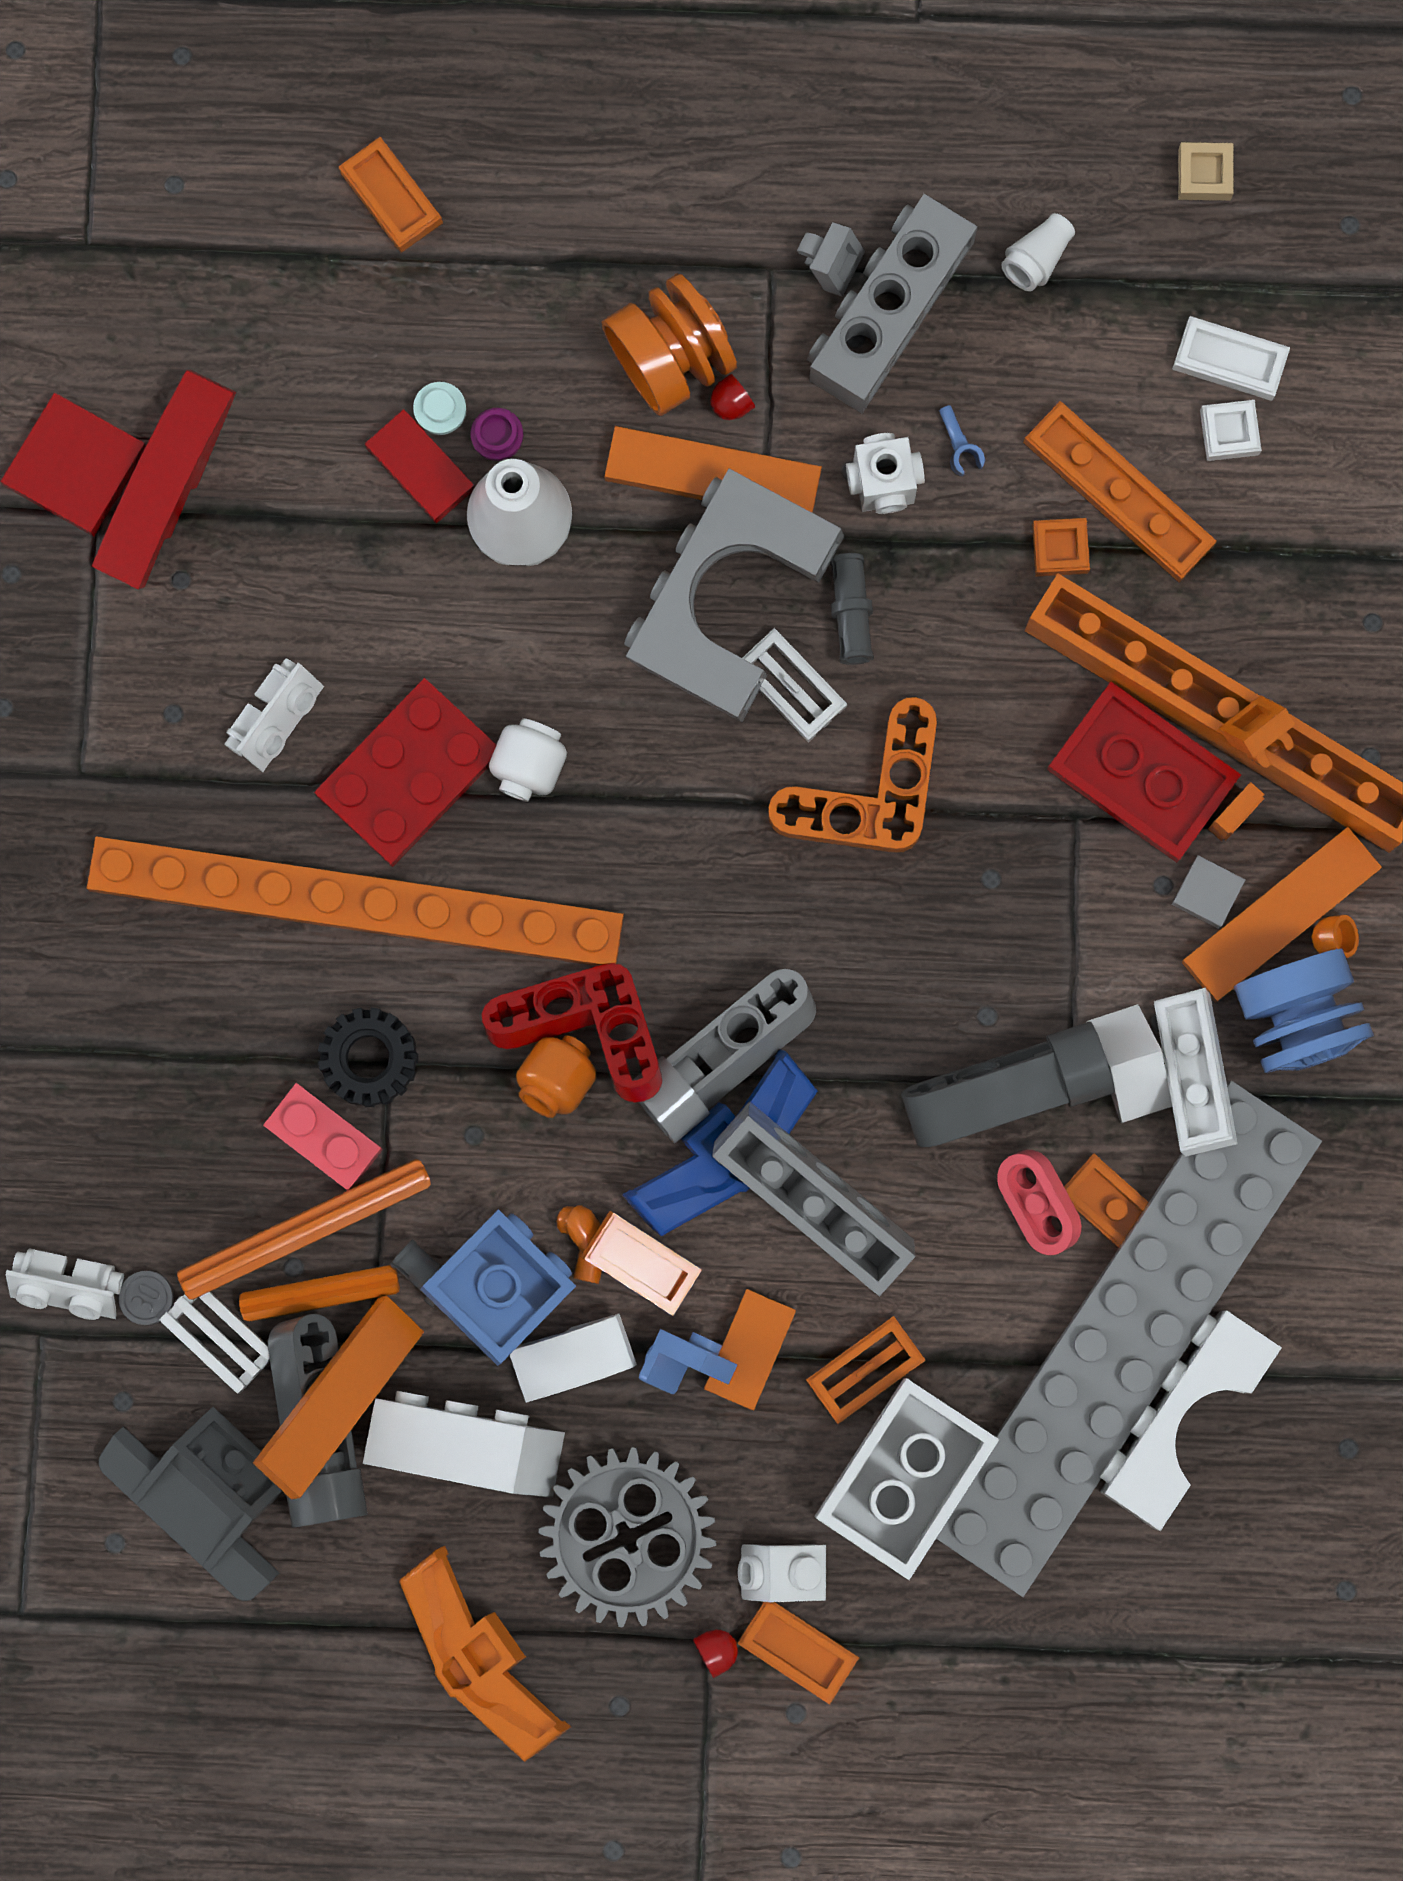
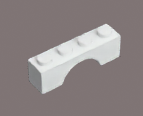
[1099,1310,1281,1531]

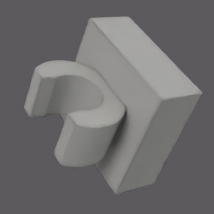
[797,222,865,297]

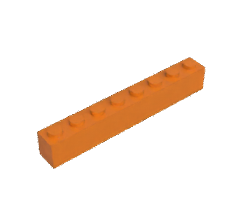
[1025,573,1403,853]

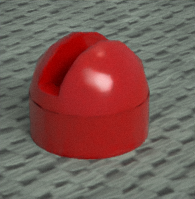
[710,373,755,420]
[693,1629,738,1678]

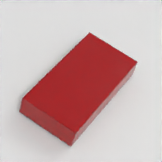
[365,409,475,524]

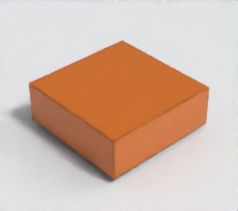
[1032,518,1090,577]
[1208,782,1265,842]

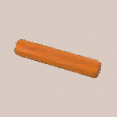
[239,1265,400,1322]

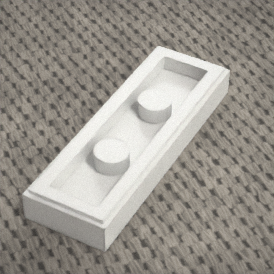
[1154,988,1238,1157]

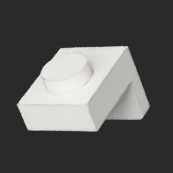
[738,1544,826,1602]

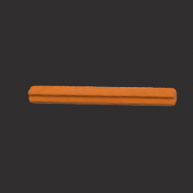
[177,1159,431,1300]

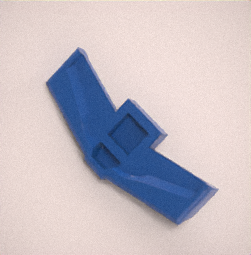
[622,1049,818,1236]

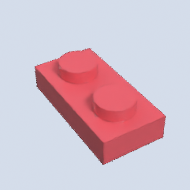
[263,1083,383,1190]

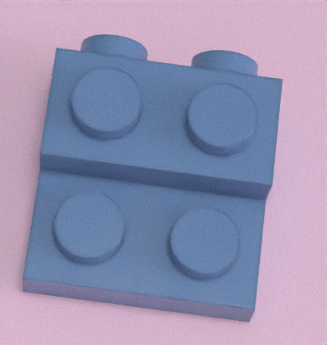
[420,1209,576,1366]

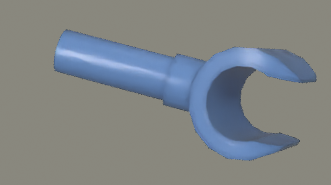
[939,405,985,476]

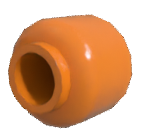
[516,1035,596,1118]

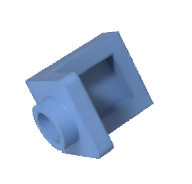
[639,1329,737,1394]

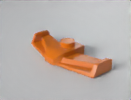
[399,1546,571,1762]

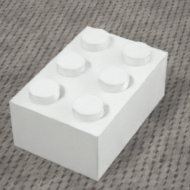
[815,1378,1000,1580]

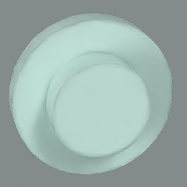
[413,382,466,435]

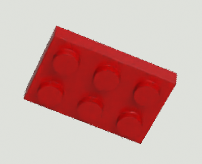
[314,678,496,867]
[1047,682,1241,863]

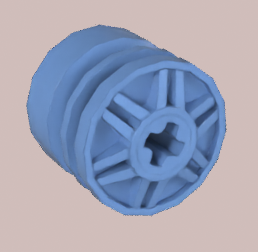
[1234,949,1374,1073]

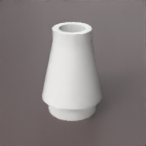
[1001,213,1075,291]

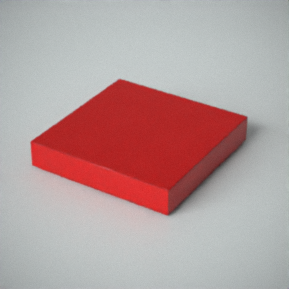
[0,392,146,537]

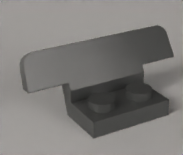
[99,1407,283,1601]

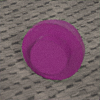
[471,408,524,461]

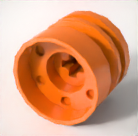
[602,273,737,416]

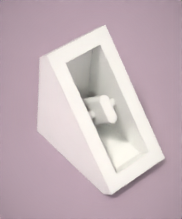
[1086,1004,1172,1123]

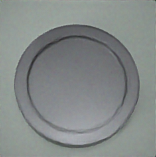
[119,1271,174,1325]

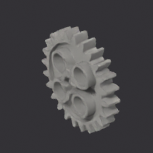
[538,1447,716,1627]

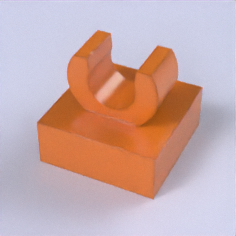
[1219,695,1296,768]

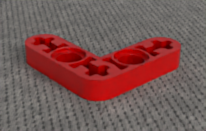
[482,963,662,1103]

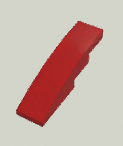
[91,369,237,589]

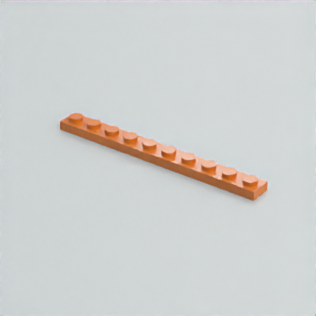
[87,836,624,966]

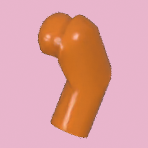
[556,1205,602,1284]

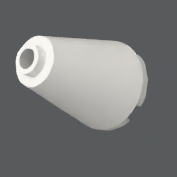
[467,459,572,566]

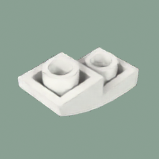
[510,1314,637,1402]

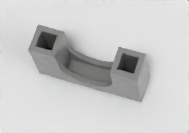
[624,468,844,722]

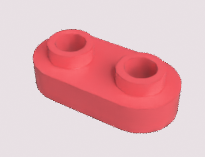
[997,1150,1082,1255]

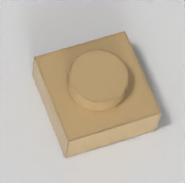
[1178,142,1233,201]

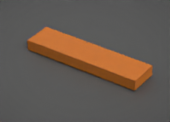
[1023,401,1217,583]
[604,426,822,513]
[1181,827,1382,1003]
[253,1296,424,1500]

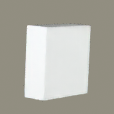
[1200,400,1262,461]

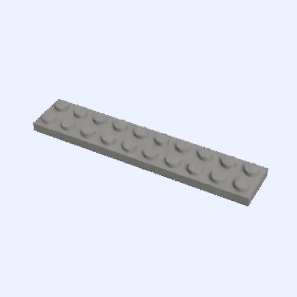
[936,1081,1322,1597]

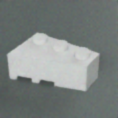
[363,1391,565,1497]

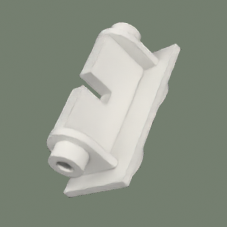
[224,658,324,772]
[5,1248,124,1320]

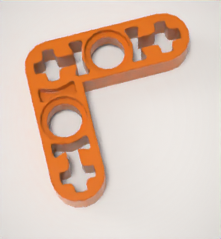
[768,697,937,852]

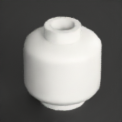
[489,718,567,802]

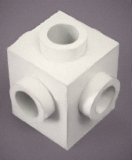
[846,433,925,514]

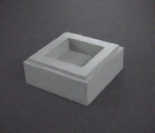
[1171,855,1245,929]

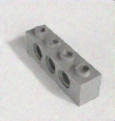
[807,194,978,414]
[712,1101,916,1297]

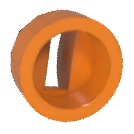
[1311,915,1359,958]

